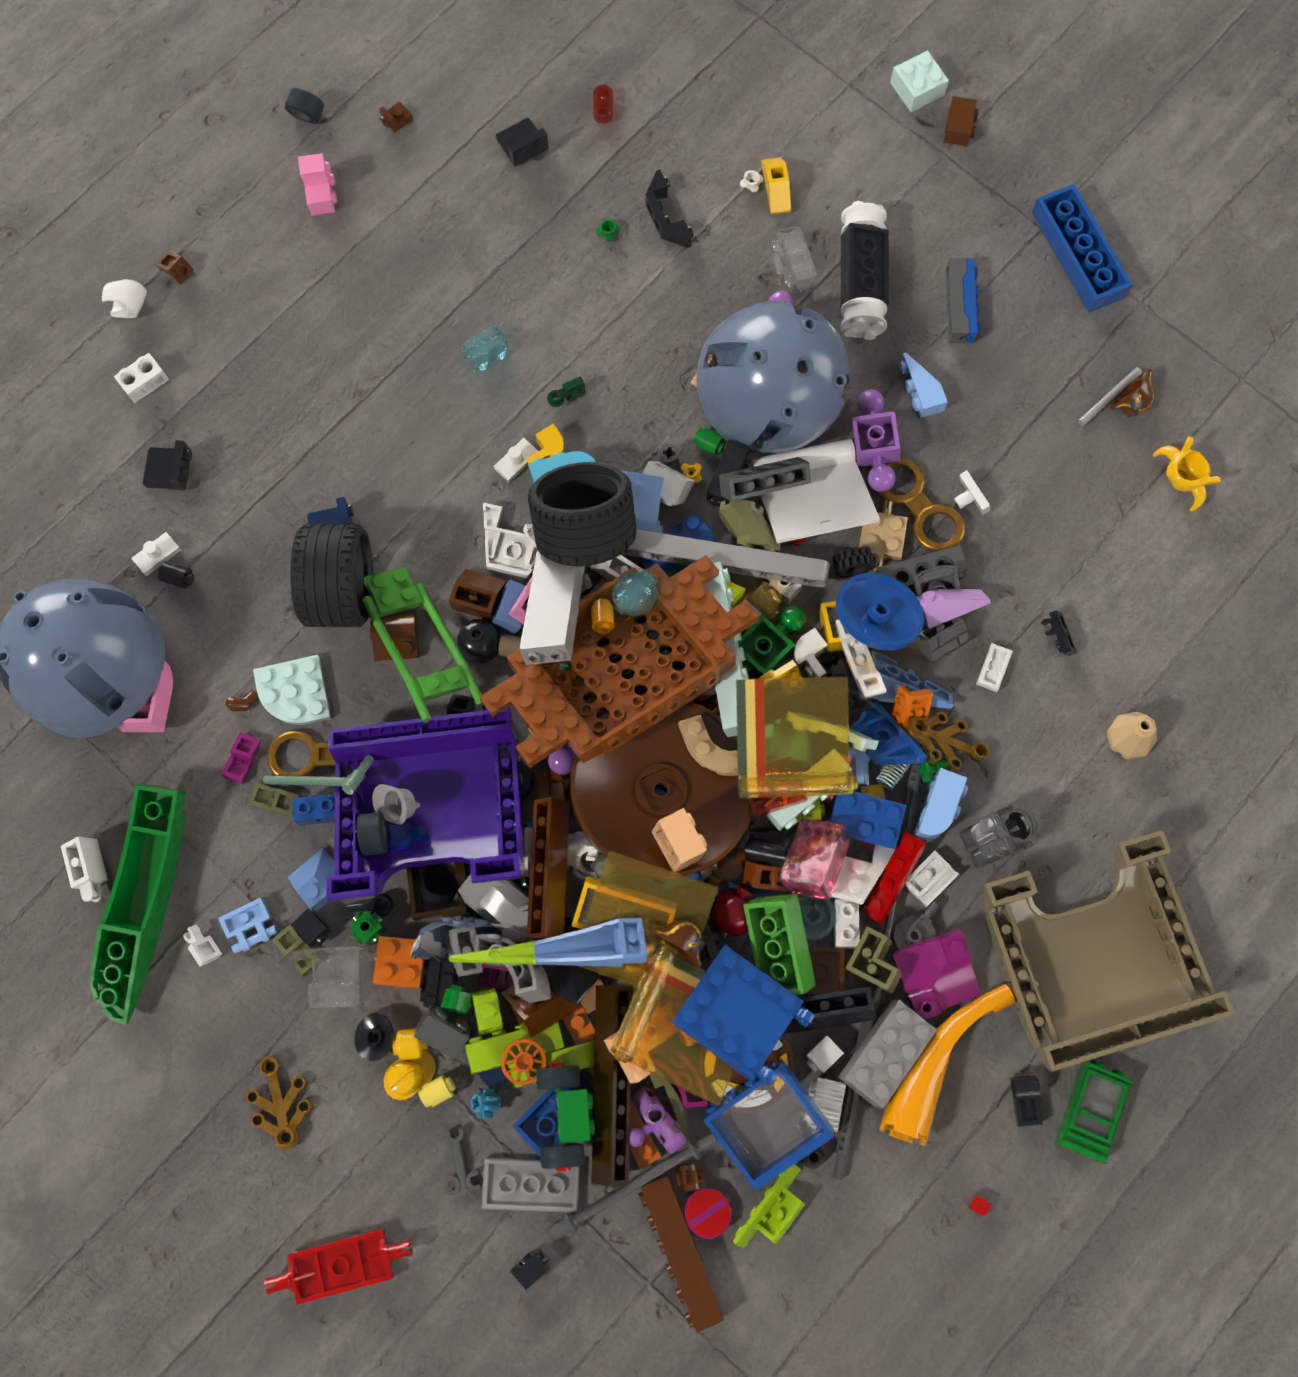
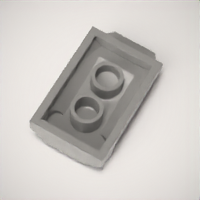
[458,874,529,944]

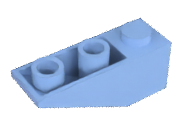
[899,353,948,418]

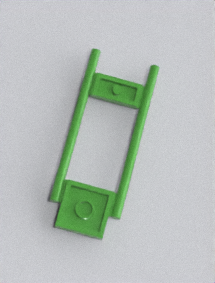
[362,567,483,722]

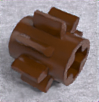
[675,1163,705,1191]

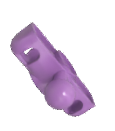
[630,1087,687,1154]

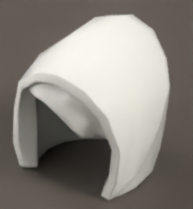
[102,279,147,318]

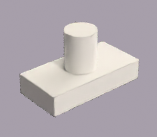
[494,438,538,483]
[954,470,990,515]
[131,532,181,576]

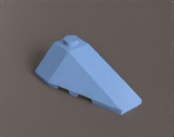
[869,650,954,709]

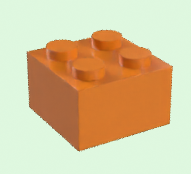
[373,936,427,989]

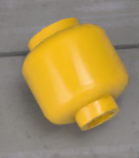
[393,1028,428,1061]

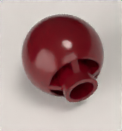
[711,885,755,938]

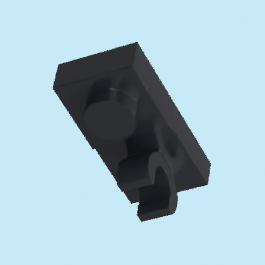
[1041,610,1077,656]

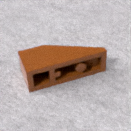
[742,861,816,895]

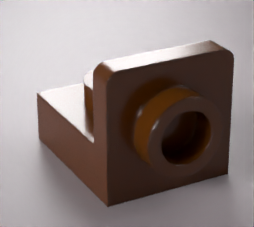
[379,101,413,132]
[156,250,193,284]

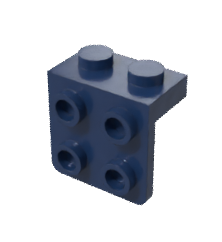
[307,497,355,525]

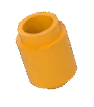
[591,599,615,634]

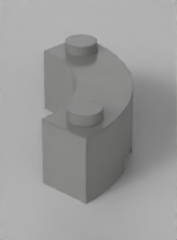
[475,934,551,1003]

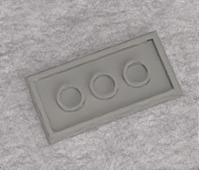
[481,1158,580,1213]

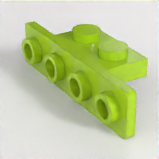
[733,1164,805,1249]

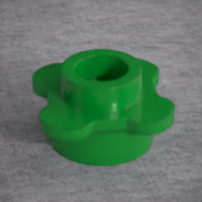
[596,219,620,241]

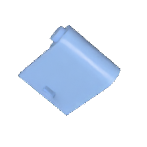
[620,470,664,533]

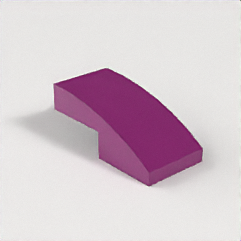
[221,732,261,785]

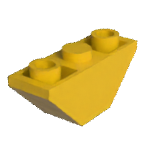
[761,157,791,215]

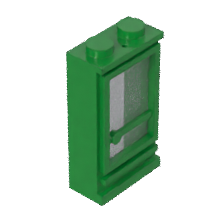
[1054,1060,1133,1164]

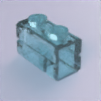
[459,324,510,372]

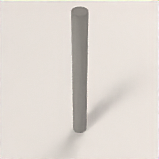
[1078,367,1142,426]

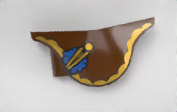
[1109,368,1155,418]
[650,920,706,968]

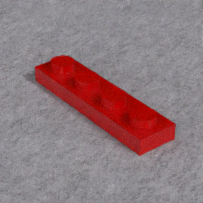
[861,832,927,925]

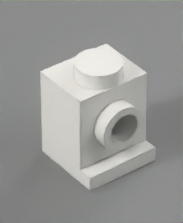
[768,579,803,605]

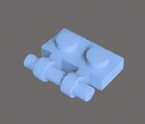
[218,897,278,954]

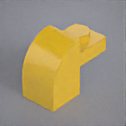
[527,424,565,469]

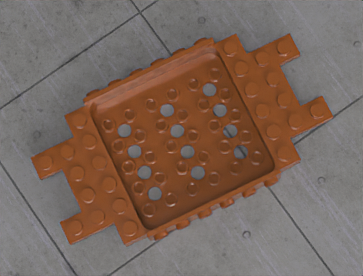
[479,555,759,768]

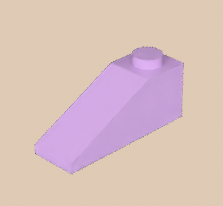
[917,589,991,629]

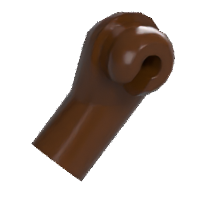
[225,689,259,712]

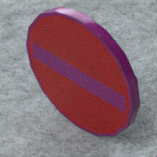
[684,1188,731,1239]

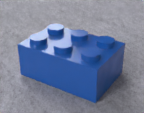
[827,787,907,850]

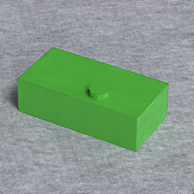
[743,894,816,995]

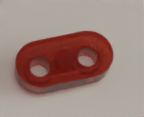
[593,85,613,124]

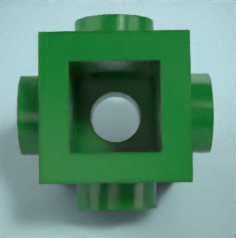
[350,910,387,946]

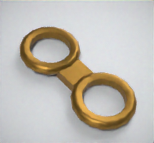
[876,457,965,552]
[267,730,335,776]

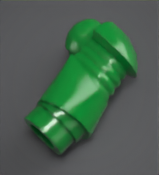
[919,759,949,783]

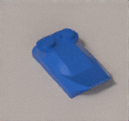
[638,513,718,578]
[512,1074,593,1157]

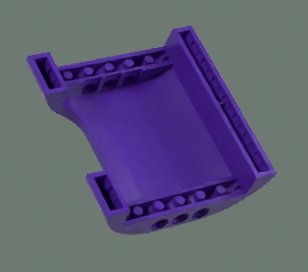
[326,707,525,901]

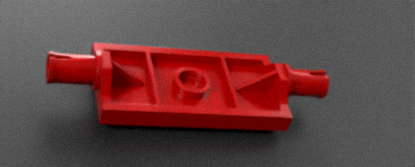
[264,1228,413,1305]

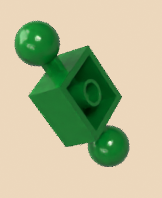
[738,605,807,678]

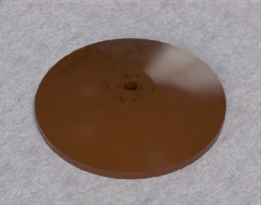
[570,701,755,879]

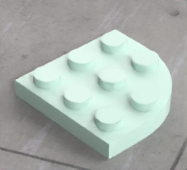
[253,655,332,725]

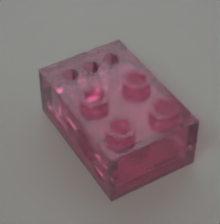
[779,818,851,900]

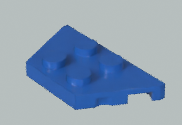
[851,699,927,765]

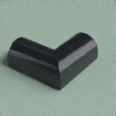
[745,825,806,870]

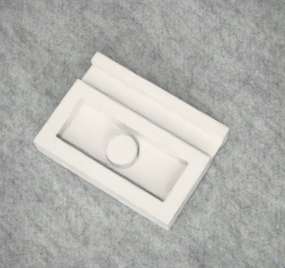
[904,851,959,907]

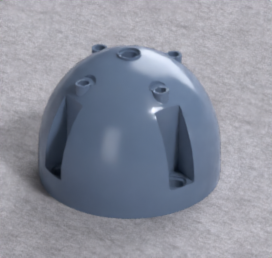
[696,301,851,454]
[0,578,166,738]

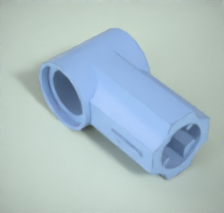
[845,743,870,787]

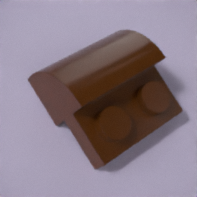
[370,613,419,661]

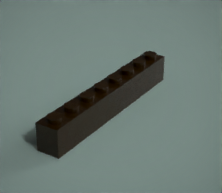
[591,985,633,1187]

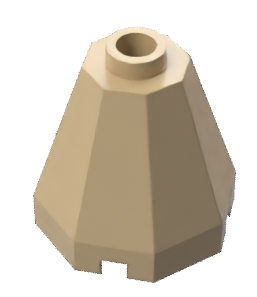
[1107,712,1157,760]

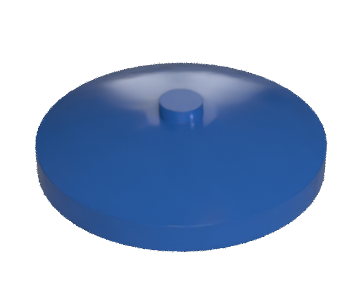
[836,573,924,651]

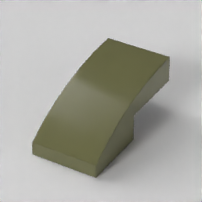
[248,782,299,817]
[272,924,322,977]

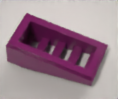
[478,963,514,989]

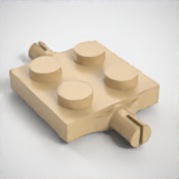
[859,501,908,571]

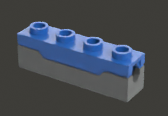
[946,258,980,343]

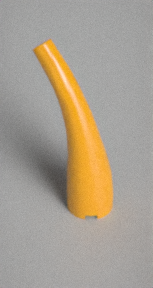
[879,984,1015,1146]

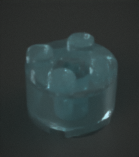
[798,892,837,942]

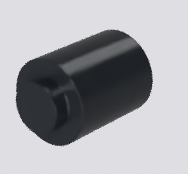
[158,561,194,589]

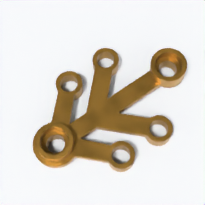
[907,711,990,773]
[245,1057,313,1150]

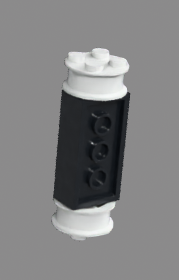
[840,201,889,340]

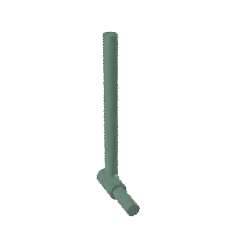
[263,755,374,795]

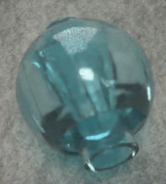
[612,569,659,616]

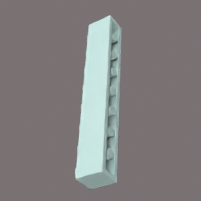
[704,561,749,737]

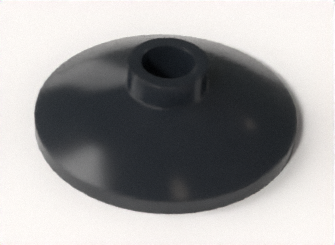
[354,1013,394,1061]

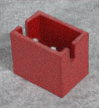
[968,1195,991,1217]

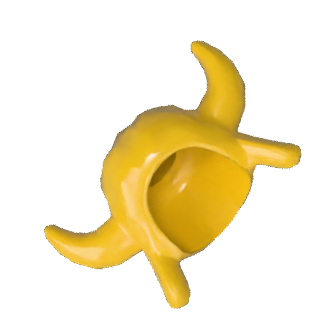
[1153,436,1221,511]

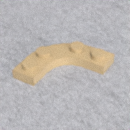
[678,715,768,776]

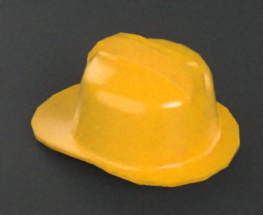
[383,1050,436,1100]

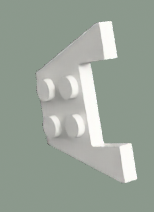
[483,503,538,579]
[807,827,895,905]

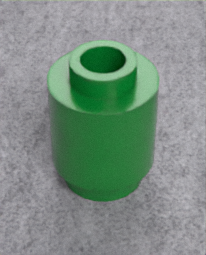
[693,427,726,456]

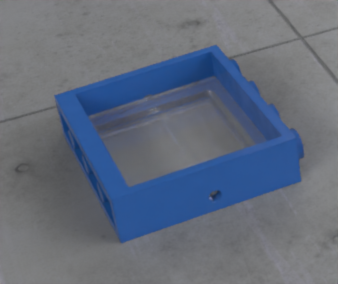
[703,1059,834,1191]

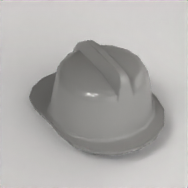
[372,784,420,825]

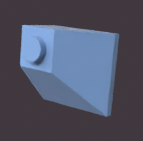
[288,847,334,912]

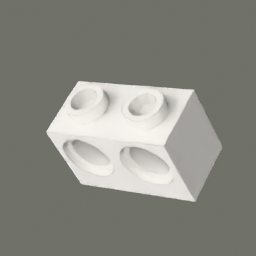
[114,353,169,403]
[832,899,860,949]

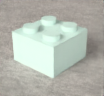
[890,51,949,112]

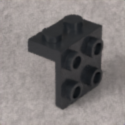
[496,118,549,167]
[143,440,192,490]

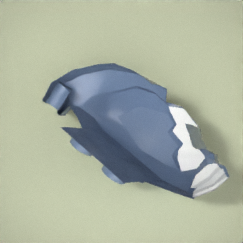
[410,916,503,964]

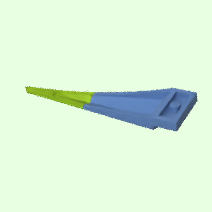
[449,918,647,967]

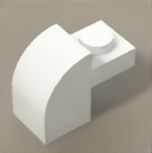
[793,628,828,683]

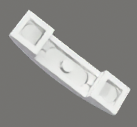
[836,619,886,698]

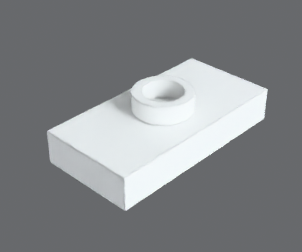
[976,643,1013,692]

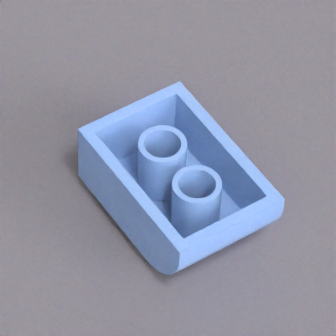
[913,768,968,842]

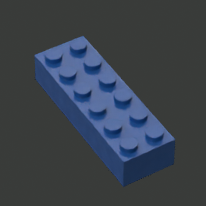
[1032,184,1133,312]

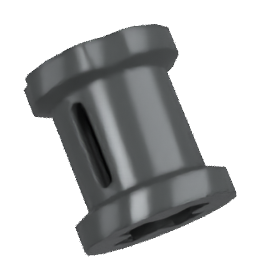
[660,444,679,469]

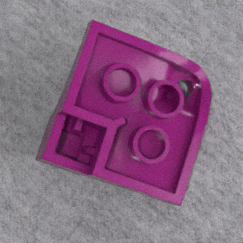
[890,929,981,1019]

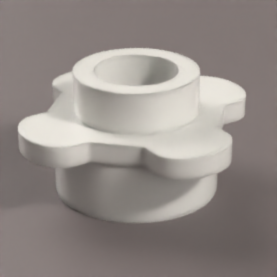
[740,170,763,192]

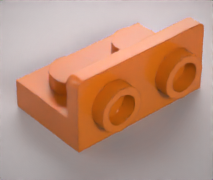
[891,685,934,734]

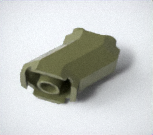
[719,499,781,553]

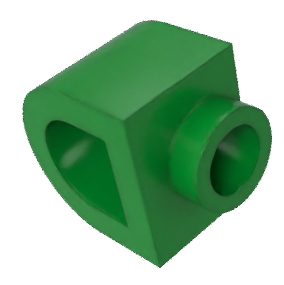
[440,985,473,1014]

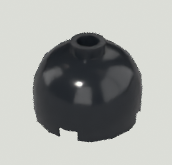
[457,619,501,663]

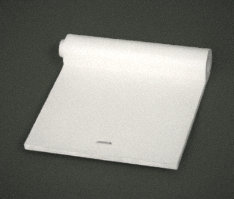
[747,438,880,543]

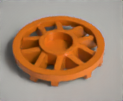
[501,1039,546,1085]

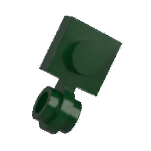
[547,376,585,407]

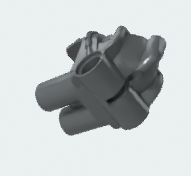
[959,802,1041,869]

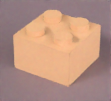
[652,808,707,873]

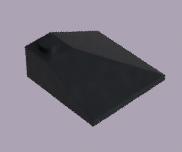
[542,916,609,1005]

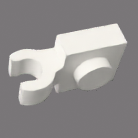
[183,925,222,967]

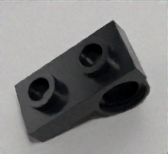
[1010,1075,1043,1127]

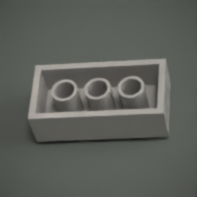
[838,1000,937,1109]

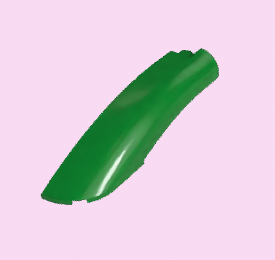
[90,784,186,1025]

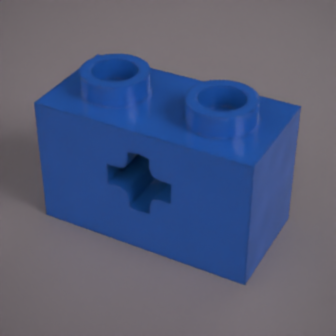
[293,794,335,826]

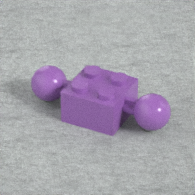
[852,390,900,492]

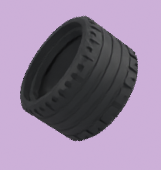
[528,462,637,567]
[290,524,373,627]

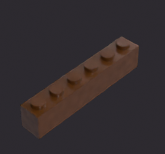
[526,797,570,941]
[638,1175,724,1333]

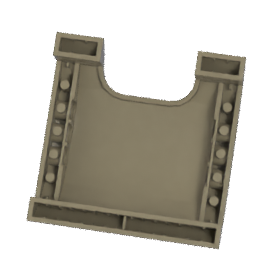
[983,830,1235,1072]

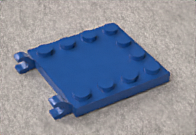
[671,945,815,1086]

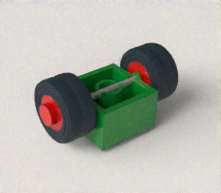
[536,1062,594,1172]

